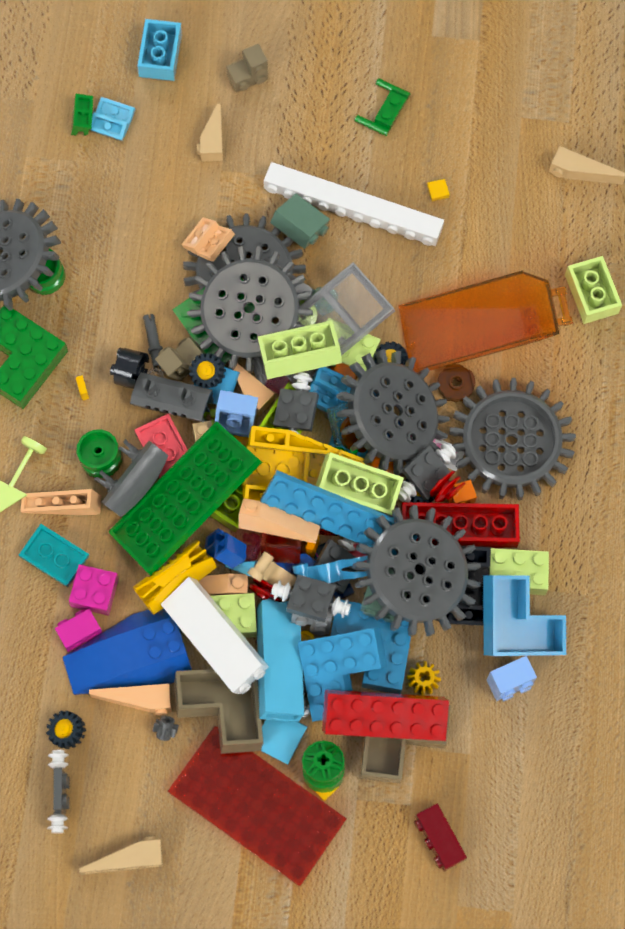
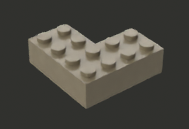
[174,669,263,754]
[360,705,451,784]

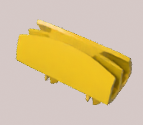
[132,540,217,615]

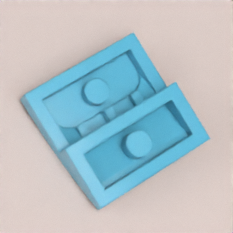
[91,97,136,141]
[261,719,307,765]

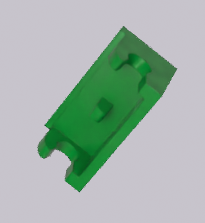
[71,93,94,136]

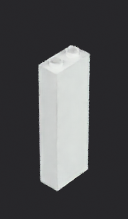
[161,577,269,694]

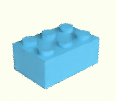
[138,19,182,81]

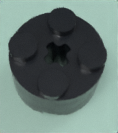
[110,348,149,389]

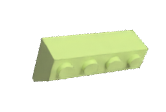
[258,320,342,379]

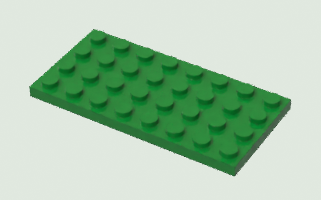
[108,421,262,576]

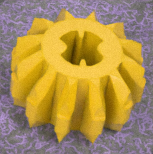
[407,661,441,695]

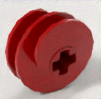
[430,471,466,503]
[249,578,281,602]

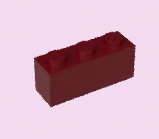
[414,803,467,872]

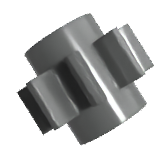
[152,716,179,741]

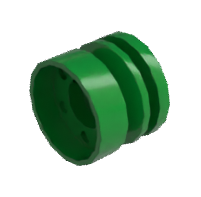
[302,740,345,793]

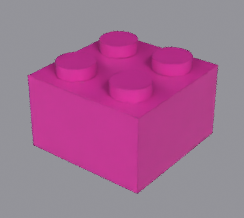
[69,564,119,616]

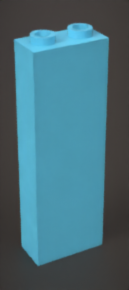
[256,599,304,722]

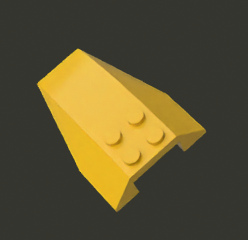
[242,426,365,501]

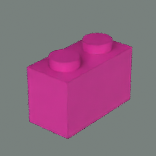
[55,609,102,652]

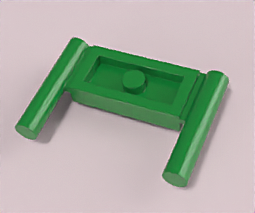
[354,78,411,136]

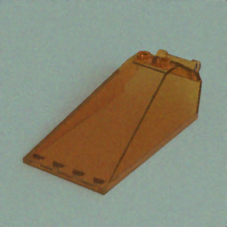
[398,270,573,374]

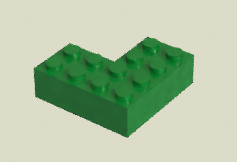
[0,305,68,409]

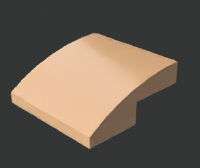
[181,217,235,262]

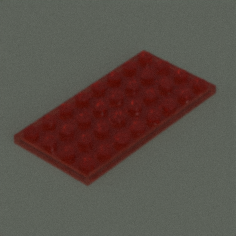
[167,726,347,887]

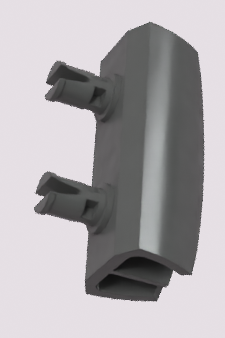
[130,372,214,423]
[94,439,169,517]

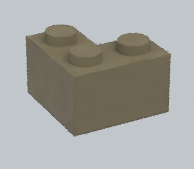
[226,44,268,92]
[155,337,206,381]

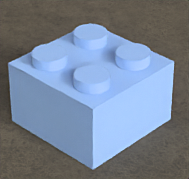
[215,390,258,438]
[486,656,537,702]

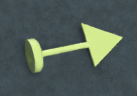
[0,436,47,512]

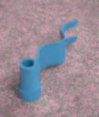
[292,555,368,583]

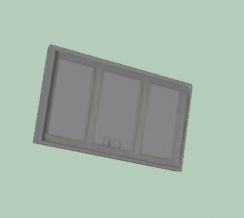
[286,262,395,384]

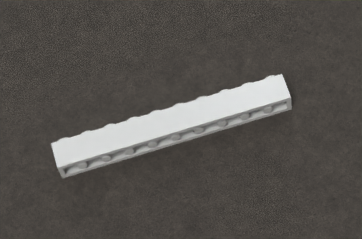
[264,162,444,246]

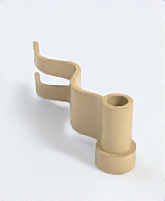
[247,551,297,592]

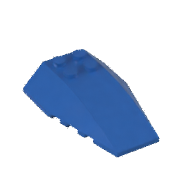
[63,608,192,695]

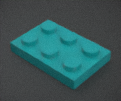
[19,524,90,588]

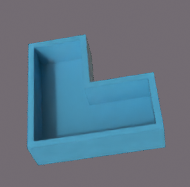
[483,575,566,656]
[330,600,411,694]
[298,627,387,722]

